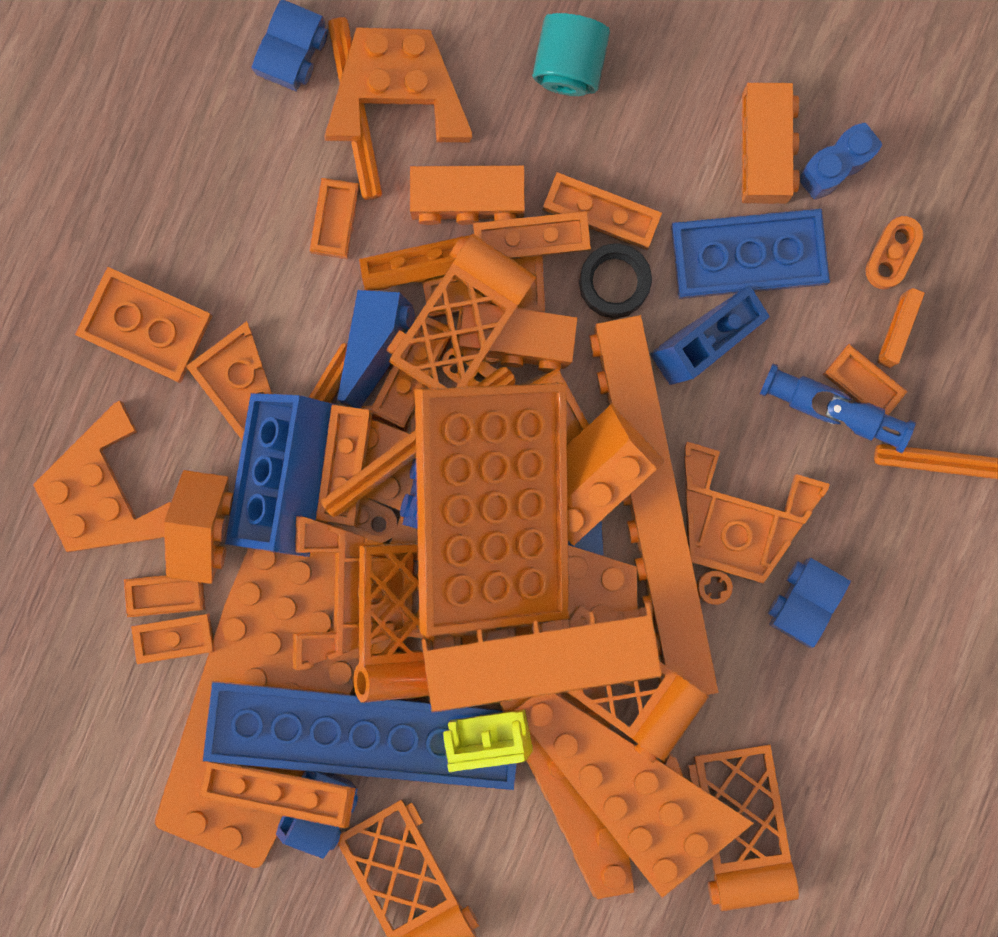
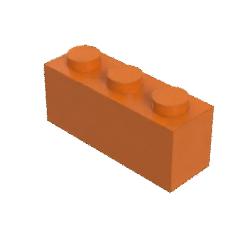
[742,83,800,204]
[410,166,525,225]
[457,300,577,373]

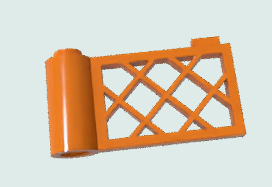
[386,234,537,389]
[354,543,435,703]
[568,605,709,763]
[688,745,799,912]
[338,799,480,937]

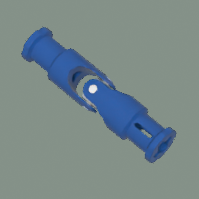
[759,363,916,454]

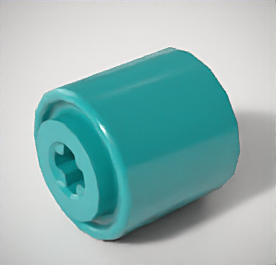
[532,13,610,96]

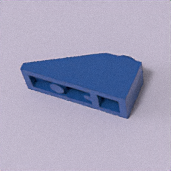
[650,286,770,385]
[337,290,415,408]

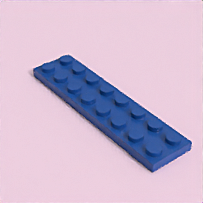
[203,681,517,790]

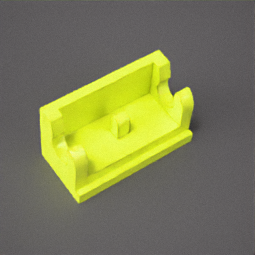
[444,709,533,772]

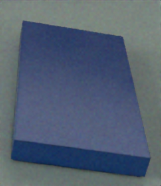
[671,209,830,299]

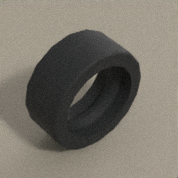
[579,243,652,318]

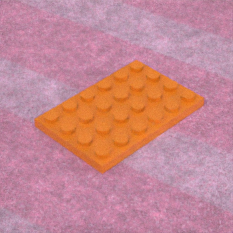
[415,383,569,636]

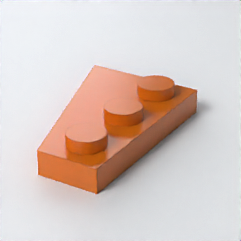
[186,321,272,441]

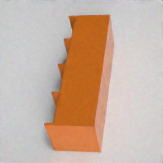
[421,603,662,712]

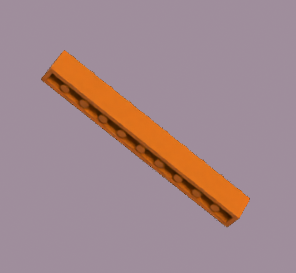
[589,315,719,695]

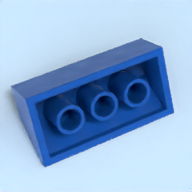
[225,393,335,557]

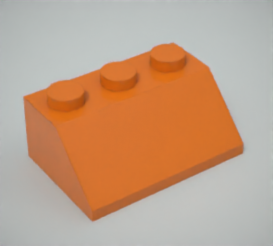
[567,404,665,546]

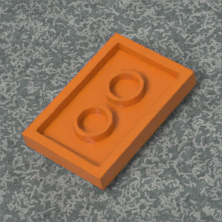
[75,267,213,384]

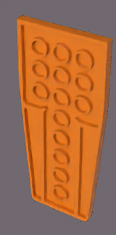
[155,520,373,868]

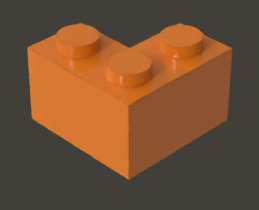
[164,470,234,584]

